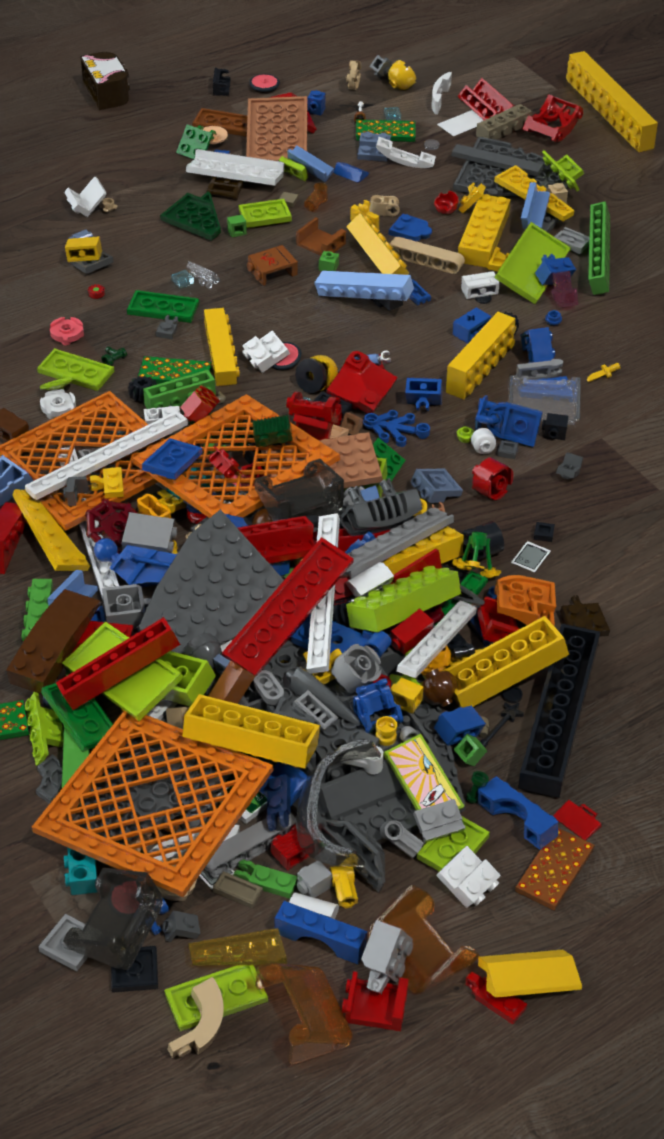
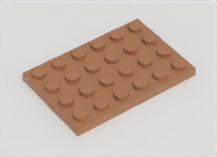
[246,96,308,161]
[261,432,383,500]

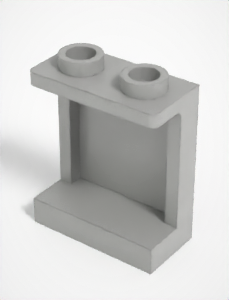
[122,512,177,553]

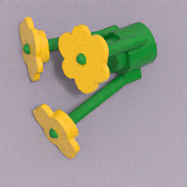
[452,532,501,578]

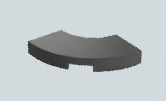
[36,754,63,804]

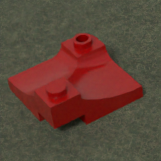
[326,351,398,414]

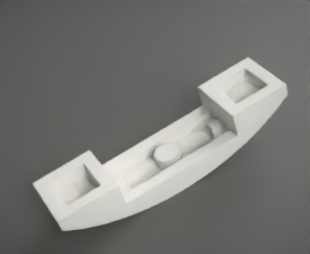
[432,72,452,115]
[376,137,436,168]

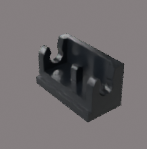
[213,68,231,96]

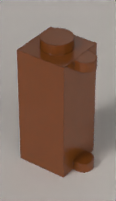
[208,661,255,704]

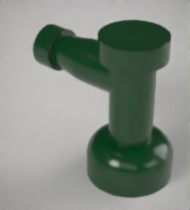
[101,346,127,366]
[466,771,489,803]

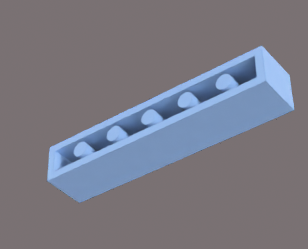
[314,271,414,301]

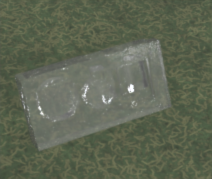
[186,261,220,289]

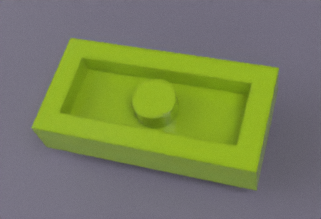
[279,156,308,181]

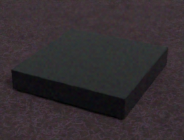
[111,946,159,993]

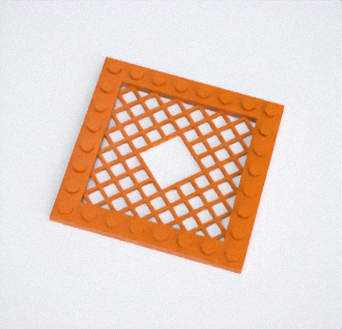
[0,391,165,531]
[132,394,340,518]
[32,711,273,898]

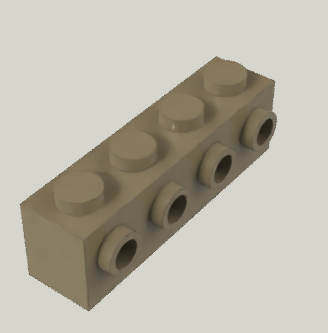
[476,104,532,140]

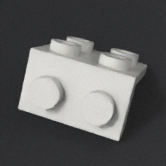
[64,177,106,217]

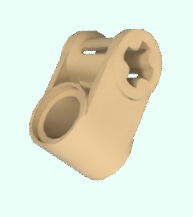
[369,195,400,216]

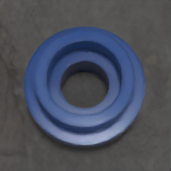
[545,310,562,325]

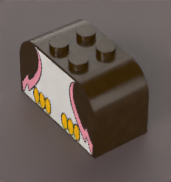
[80,52,130,110]

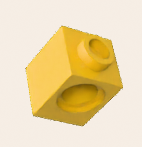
[390,677,423,714]

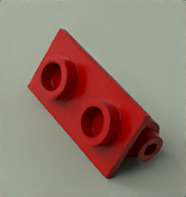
[209,446,242,478]

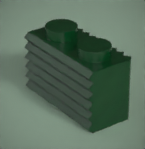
[253,414,293,447]

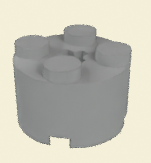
[331,644,381,693]

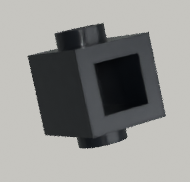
[542,413,569,440]

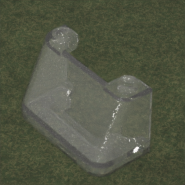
[508,375,581,425]

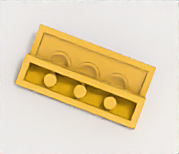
[478,950,582,997]

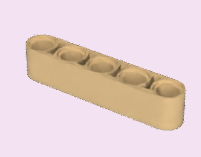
[390,237,465,274]

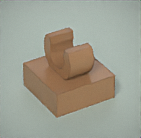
[341,412,363,435]

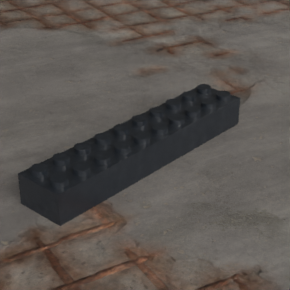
[518,624,600,798]

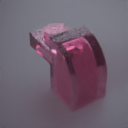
[552,271,578,307]

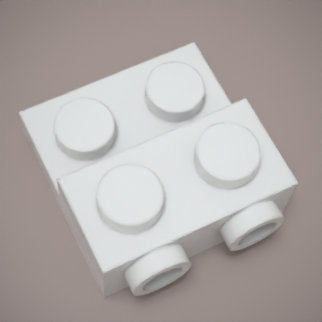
[242,331,290,373]
[436,846,501,908]

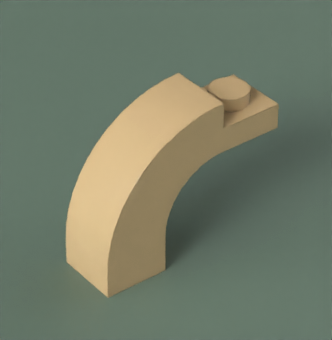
[168,977,224,1058]

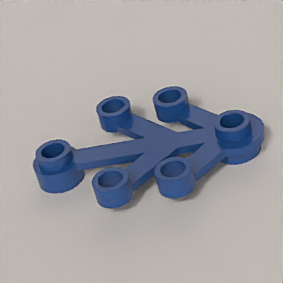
[363,410,430,447]

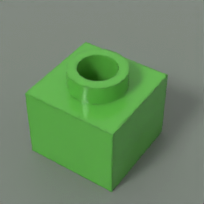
[227,215,247,237]
[319,251,339,271]
[454,734,487,766]

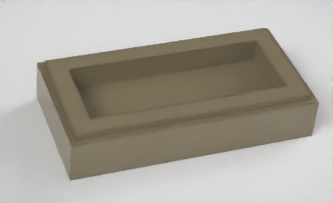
[213,871,263,909]

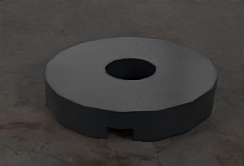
[295,358,327,393]

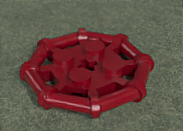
[85,498,139,554]

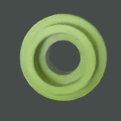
[457,427,474,443]

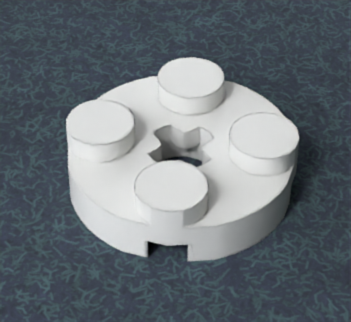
[40,389,76,419]

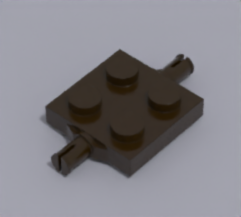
[560,595,610,646]

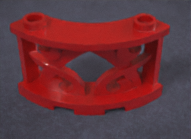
[523,94,583,142]
[286,391,342,426]

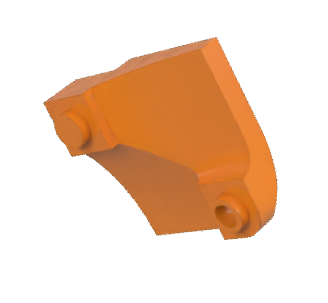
[494,575,556,626]

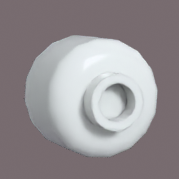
[471,428,496,455]

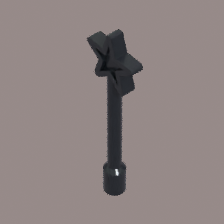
[480,702,524,748]

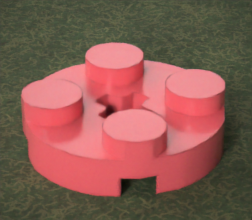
[50,317,84,345]

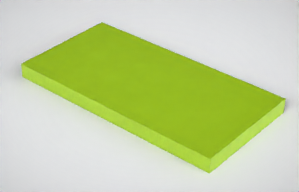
[494,222,570,304]
[62,622,184,721]

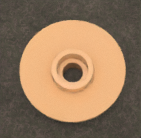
[204,126,228,144]

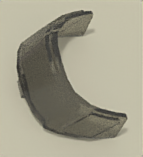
[296,739,381,867]

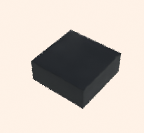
[533,522,555,542]

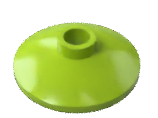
[39,377,74,390]

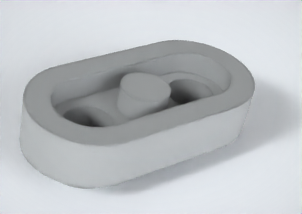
[253,670,284,705]

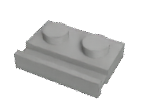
[554,227,590,254]
[413,799,466,843]

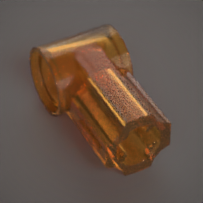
[304,182,328,212]

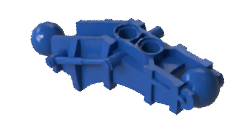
[94,538,177,588]

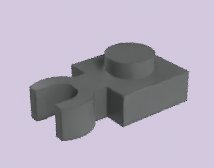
[156,315,178,339]

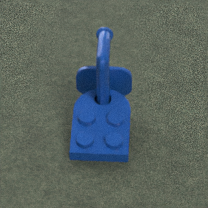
[475,395,543,447]

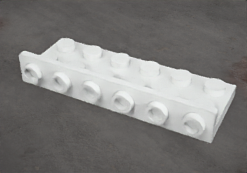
[186,149,284,185]

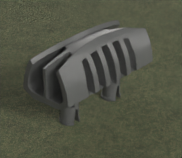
[340,478,422,536]

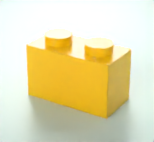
[65,237,102,262]

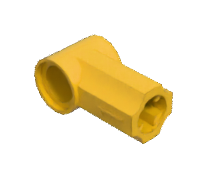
[329,864,358,909]

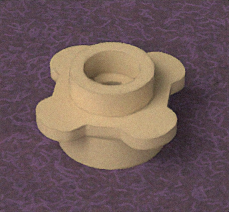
[99,198,117,212]

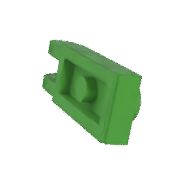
[233,859,297,898]

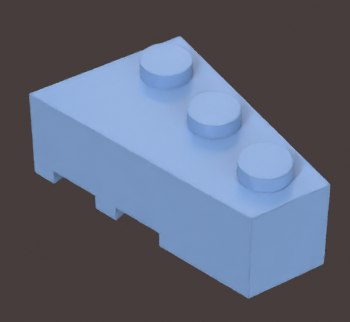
[0,455,34,506]

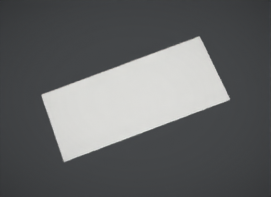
[437,110,484,136]

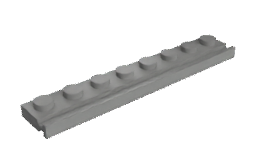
[343,508,454,578]

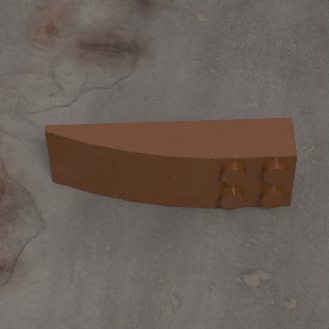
[6,589,101,695]

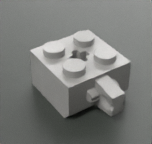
[102,584,152,629]
[361,920,413,994]

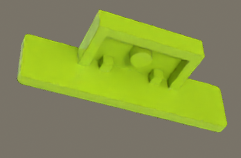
[542,150,584,192]
[25,692,64,766]

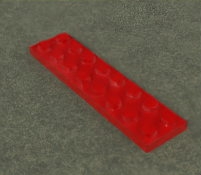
[222,537,354,677]

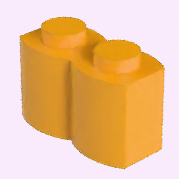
[137,493,171,518]

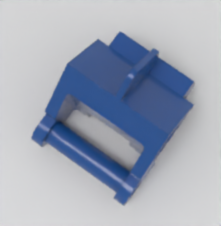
[353,678,403,734]

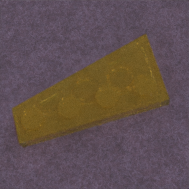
[188,928,287,965]

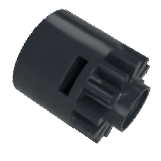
[461,521,504,561]

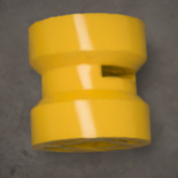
[375,716,397,746]

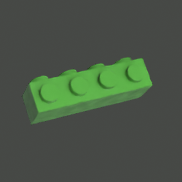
[143,370,216,409]
[22,579,54,641]

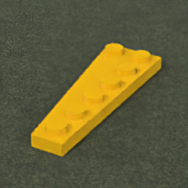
[494,165,574,221]
[12,489,90,571]

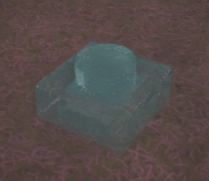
[384,107,401,120]
[171,270,194,288]

